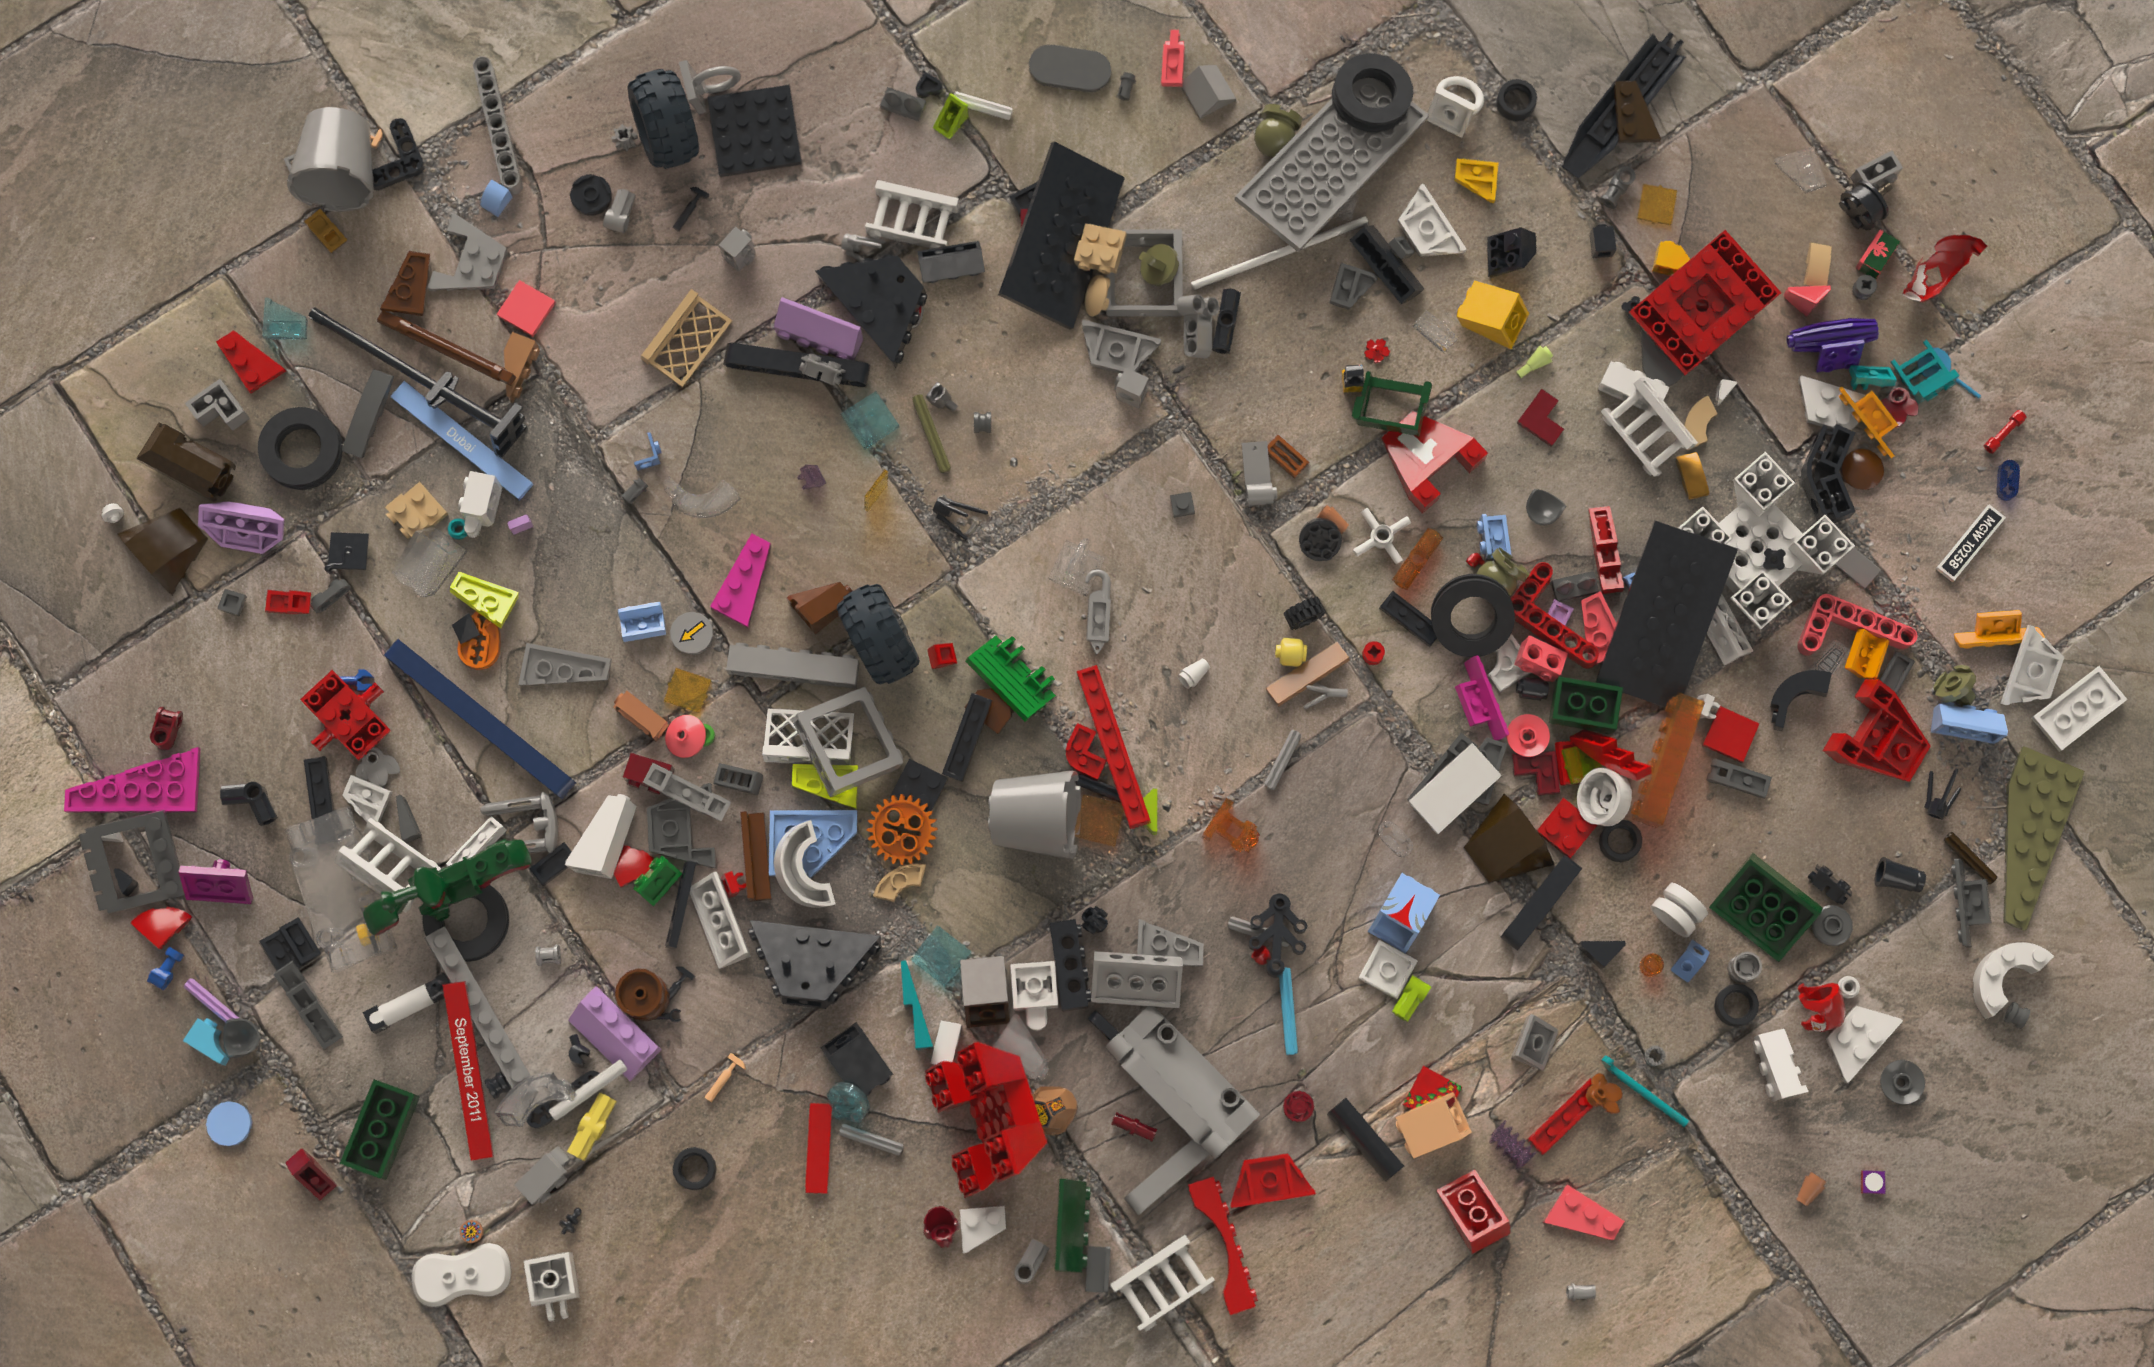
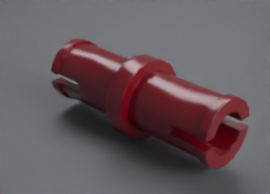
[1111,1112,1158,1142]

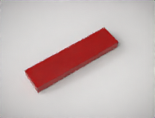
[1527,1078,1594,1156]
[805,1103,833,1194]

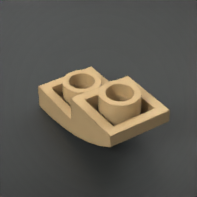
[1804,243,1831,286]

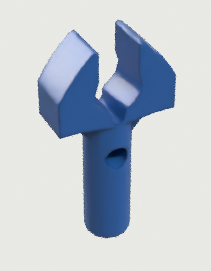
[339,669,374,692]

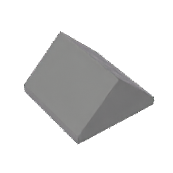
[1181,65,1236,119]
[1511,1014,1558,1070]

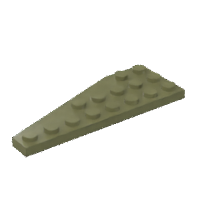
[2003,746,2085,931]

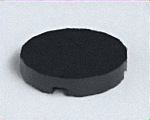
[570,174,612,216]

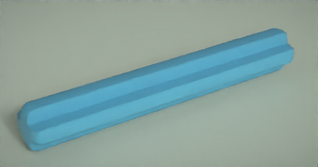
[1279,968,1298,1055]

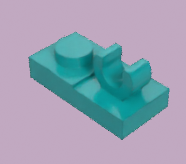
[1849,365,1897,390]

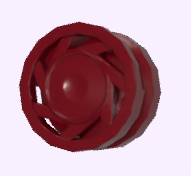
[1283,1091,1314,1123]

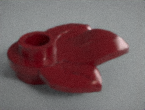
[1880,388,1919,428]

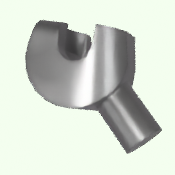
[926,382,958,412]

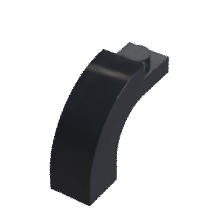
[1770,670,1832,731]

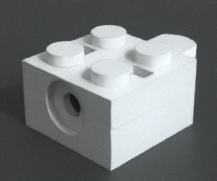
[1010,961,1058,1031]

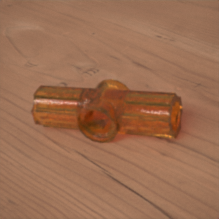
[1392,528,1443,590]

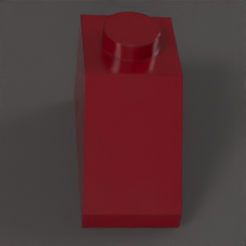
[285,1148,337,1201]

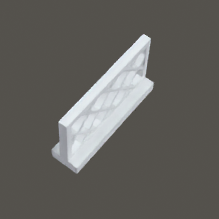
[762,709,854,765]

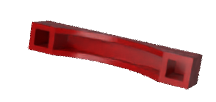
[1188,1177,1258,1315]

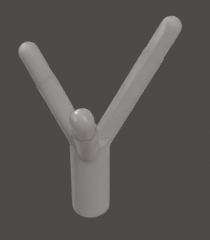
[1304,682,1348,709]

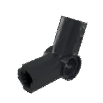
[220,782,278,826]

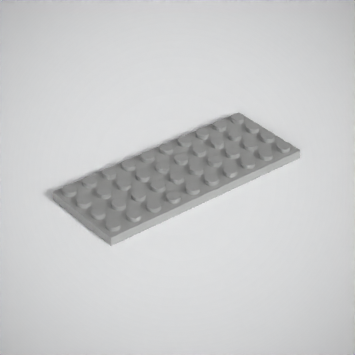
[1234,78,1429,253]

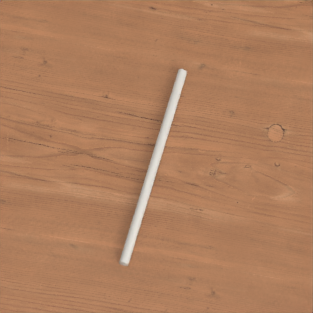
[1191,216,1368,290]

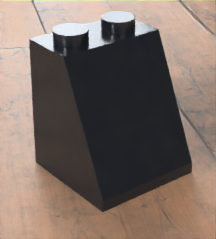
[820,1022,893,1100]

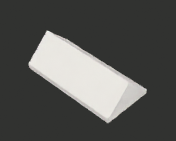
[690,872,751,969]

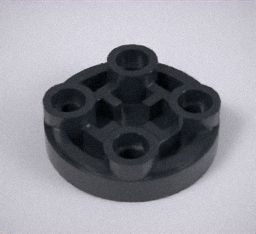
[1299,518,1342,561]

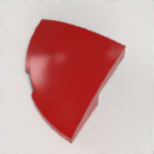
[614,845,654,888]
[130,907,193,949]

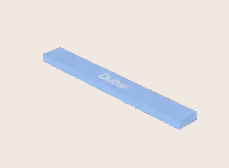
[390,381,533,501]

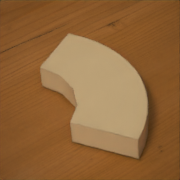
[1684,396,1717,451]
[873,863,926,902]

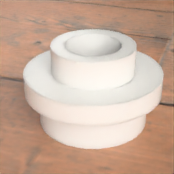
[102,504,124,523]
[1838,976,1860,998]

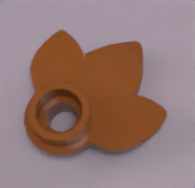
[1586,1073,1623,1114]

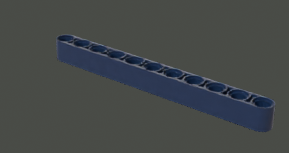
[384,639,576,800]

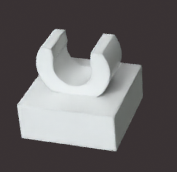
[1691,694,1720,719]

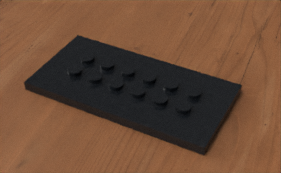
[998,141,1125,330]
[1595,520,1738,711]

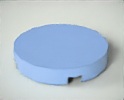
[206,1101,252,1146]

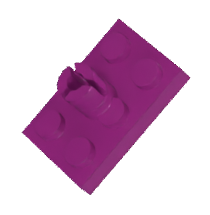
[178,859,253,904]

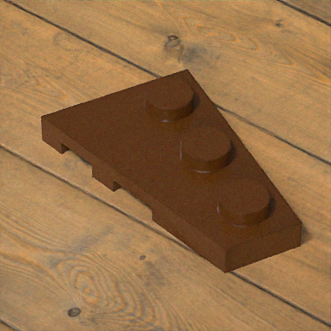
[380,251,430,316]

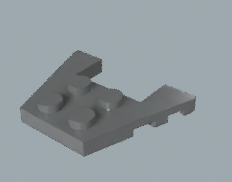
[647,783,716,868]

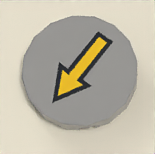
[670,612,713,655]

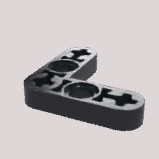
[373,118,425,191]

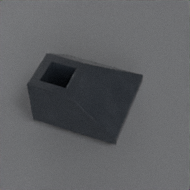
[1487,227,1537,278]

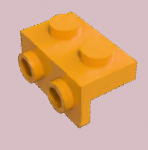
[1845,629,1889,679]

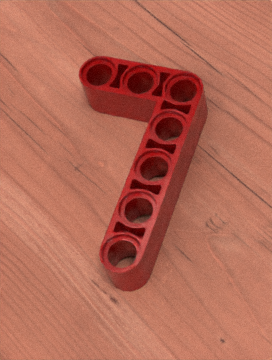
[1511,562,1599,669]

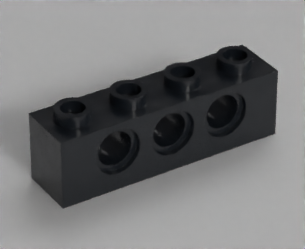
[1050,919,1091,1012]

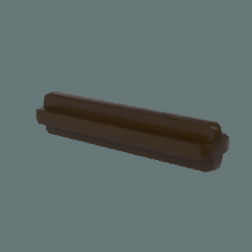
[1944,832,1997,885]

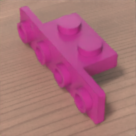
[1455,655,1509,741]

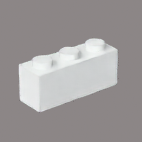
[1598,361,1669,411]

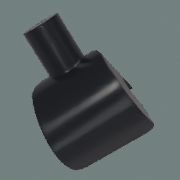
[568,1034,590,1068]

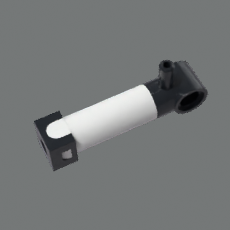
[363,973,450,1034]

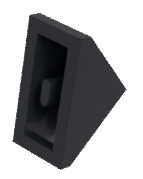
[1578,941,1626,969]

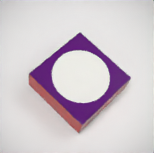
[1861,1170,1885,1194]

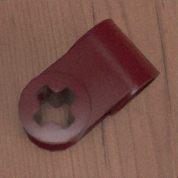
[150,706,183,751]

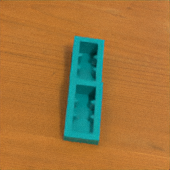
[901,960,934,1050]

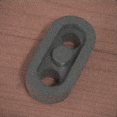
[310,579,350,613]

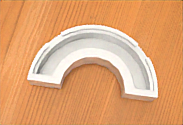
[774,820,836,908]
[1973,942,2054,1019]

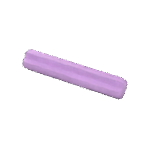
[184,978,239,1023]

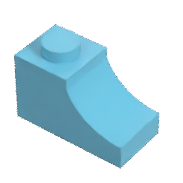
[183,1018,230,1066]

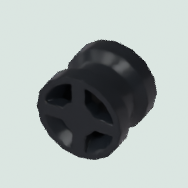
[484,1072,511,1099]

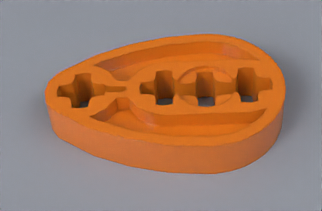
[457,611,501,670]

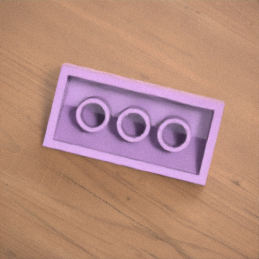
[774,297,863,360]
[568,986,662,1082]

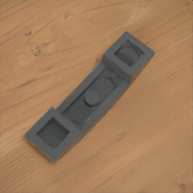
[1407,733,1478,801]

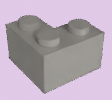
[185,379,250,430]

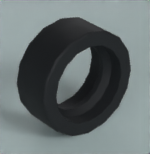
[1496,79,1537,121]
[1599,820,1643,863]
[1714,984,1759,1027]
[673,1147,717,1190]

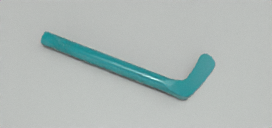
[1601,1055,1689,1127]

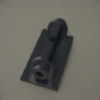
[1807,864,1852,905]

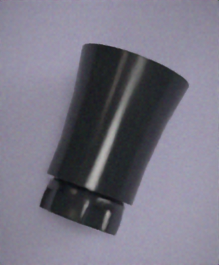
[1874,857,1926,892]

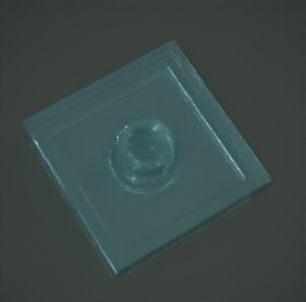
[910,925,972,987]

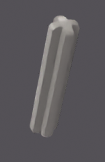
[1264,730,1301,790]
[1228,917,1289,947]
[839,1124,904,1156]

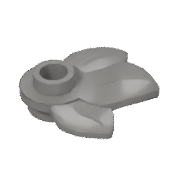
[356,747,400,788]

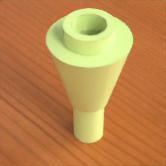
[1516,346,1553,378]

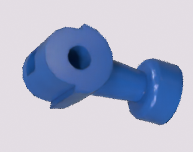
[147,947,184,990]

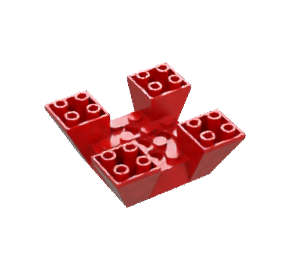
[925,1042,1047,1198]

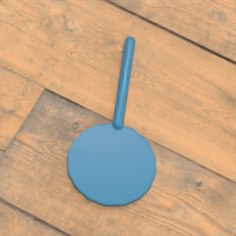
[1917,347,1981,399]

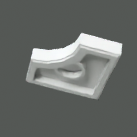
[1487,634,1531,693]

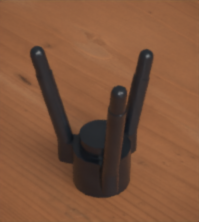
[933,497,988,540]
[1924,769,1961,820]

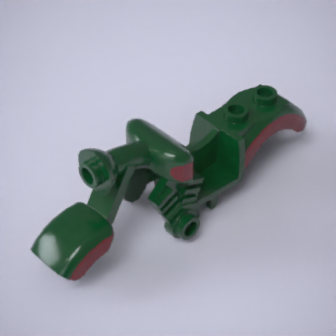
[363,839,531,935]

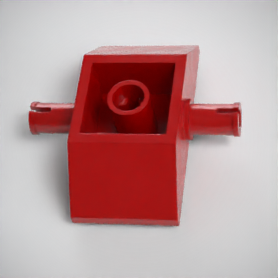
[300,670,391,760]

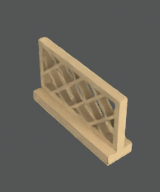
[641,289,732,388]

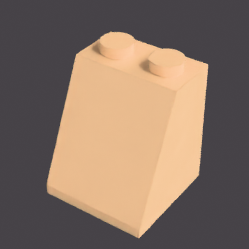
[1396,1092,1472,1159]

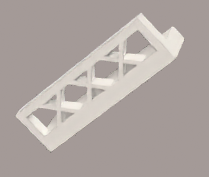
[1707,594,1753,665]

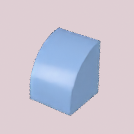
[480,179,512,217]

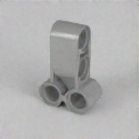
[1177,294,1220,359]

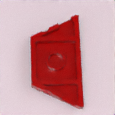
[1230,1153,1316,1208]

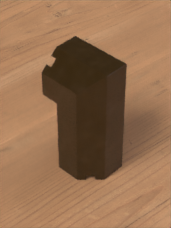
[136,422,236,502]

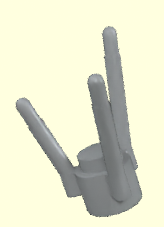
[841,233,885,262]

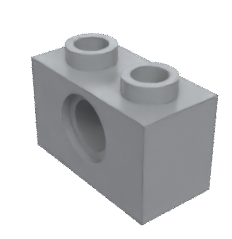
[1114,368,1149,409]

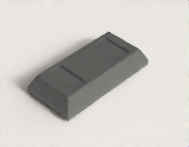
[1880,651,1915,694]

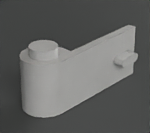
[1241,441,1277,506]

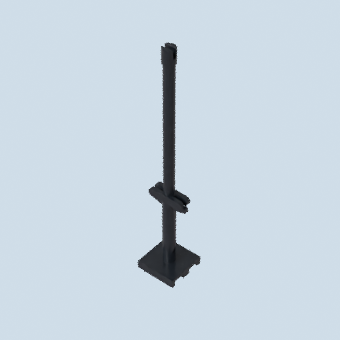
[308,307,527,459]

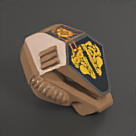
[1032,1086,1078,1136]

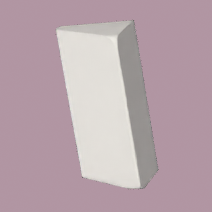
[930,1021,962,1065]

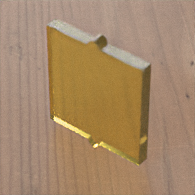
[1637,184,1677,226]
[864,469,888,512]
[664,668,712,713]

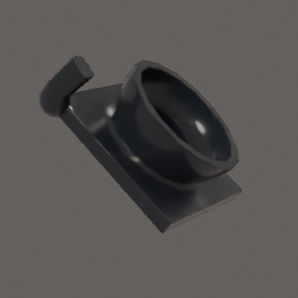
[324,532,369,574]

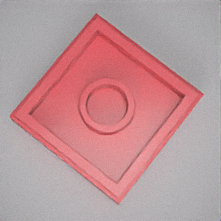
[497,280,556,337]

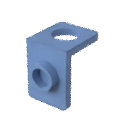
[634,432,662,471]
[1671,940,1710,982]

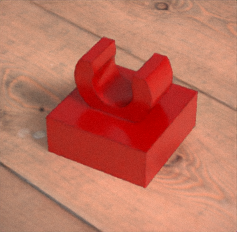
[721,871,746,899]

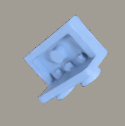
[1477,514,1511,561]
[618,602,666,642]

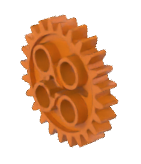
[867,794,938,865]

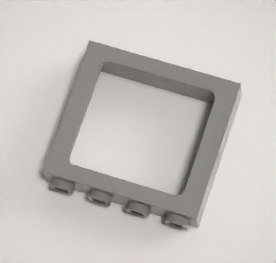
[1106,230,1183,316]
[792,687,903,797]

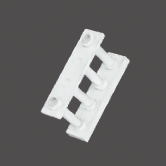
[865,180,959,249]
[1601,378,1698,477]
[335,818,441,913]
[1110,1235,1215,1332]

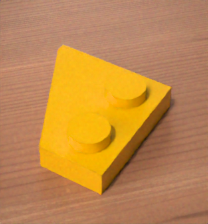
[1454,158,1498,203]

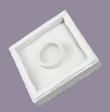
[1358,940,1418,1000]

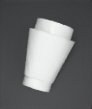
[1178,659,1210,689]

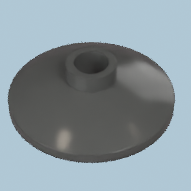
[1880,1060,1925,1104]

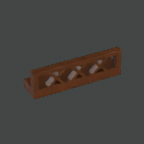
[740,811,772,902]

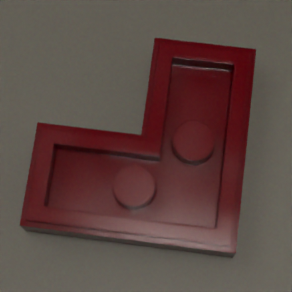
[1517,389,1564,447]
[1511,750,1560,796]

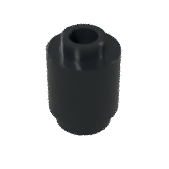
[1516,677,1549,701]

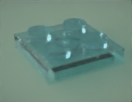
[841,391,899,450]

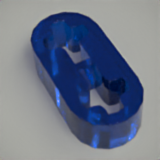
[1996,460,2020,501]

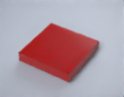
[1702,706,1760,763]

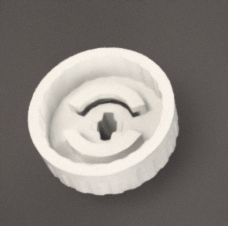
[1577,768,1632,826]

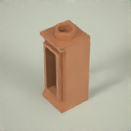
[613,691,669,742]

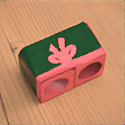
[1856,229,1900,280]

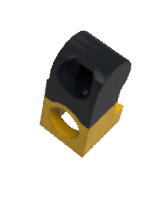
[1342,365,1364,393]

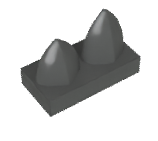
[880,87,926,122]
[1551,571,1599,602]

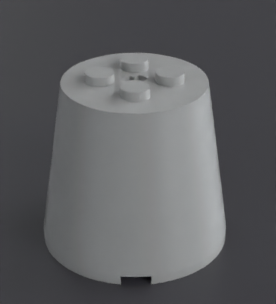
[287,107,374,211]
[988,771,1081,859]

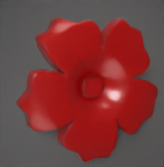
[1364,338,1390,363]

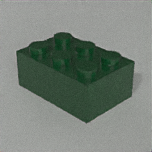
[1549,676,1623,734]

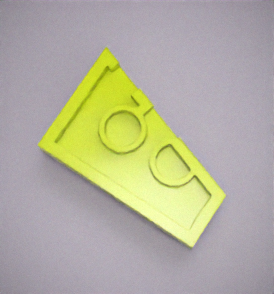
[450,572,519,628]
[792,764,858,810]

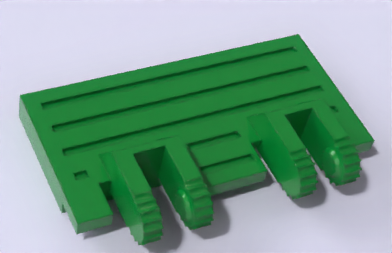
[965,635,1056,722]

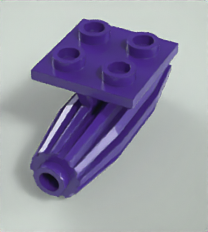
[1786,318,1879,372]

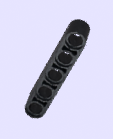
[1500,855,1582,951]

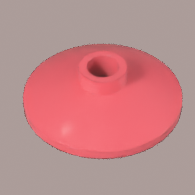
[1506,714,1550,757]
[665,715,706,758]

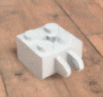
[458,471,503,538]
[524,1252,580,1322]

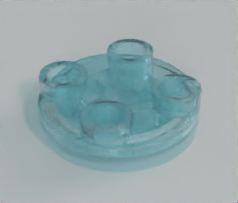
[827,1082,870,1123]

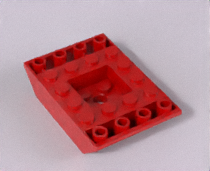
[1628,230,1782,376]

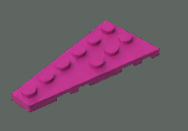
[64,747,201,813]

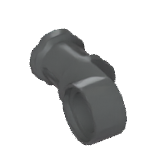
[1599,166,1636,209]

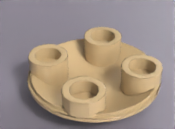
[1085,275,1110,316]

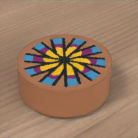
[460,1220,484,1243]

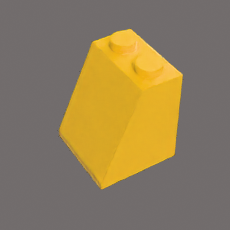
[1457,281,1529,349]

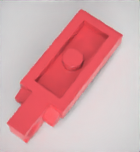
[1161,30,1185,87]

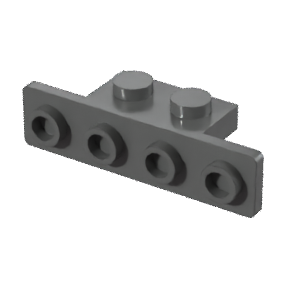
[1952,859,1992,948]

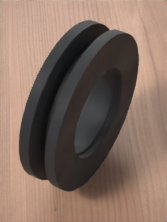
[1332,53,1413,132]
[258,407,343,490]
[1431,574,1515,658]
[422,884,509,962]

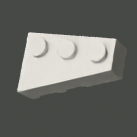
[1753,1029,1808,1101]

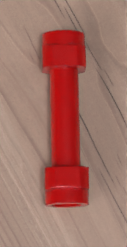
[1983,410,2027,454]

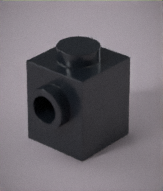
[1589,224,1617,259]

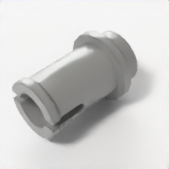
[1566,1283,1596,1301]

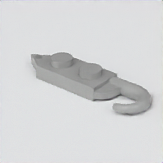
[1085,569,1111,655]

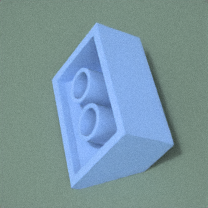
[1931,702,2008,744]

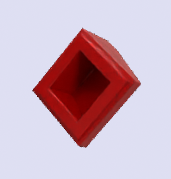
[927,643,957,669]

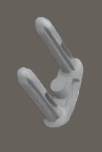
[480,792,558,854]

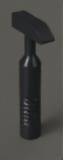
[673,187,710,232]
[669,966,696,1002]

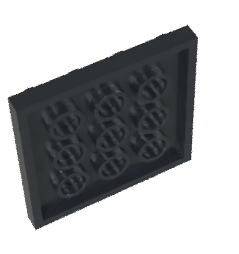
[707,85,802,177]

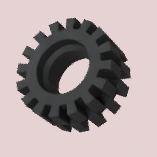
[1283,597,1326,630]

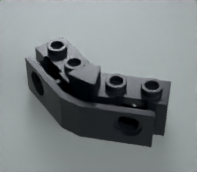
[1801,424,1856,523]

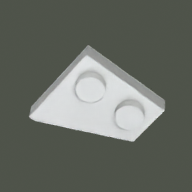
[343,775,392,823]
[960,1206,1006,1253]

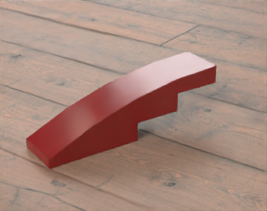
[1588,506,1624,594]
[1570,729,1652,781]

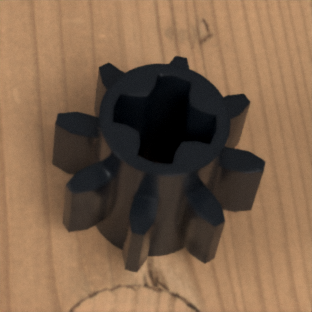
[1081,906,1108,934]

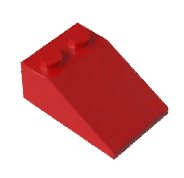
[1436,1170,1511,1254]

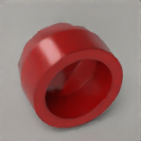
[1251,946,1271,965]

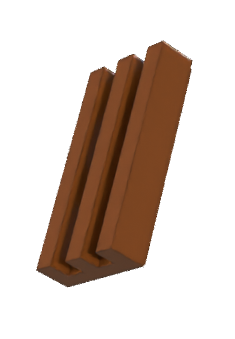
[1268,435,1309,479]

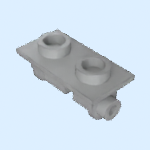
[799,354,846,385]

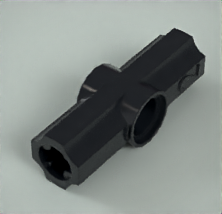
[1212,288,1241,354]

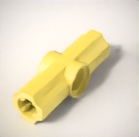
[567,1092,617,1161]

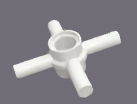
[1353,508,1411,565]

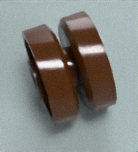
[615,968,669,1021]

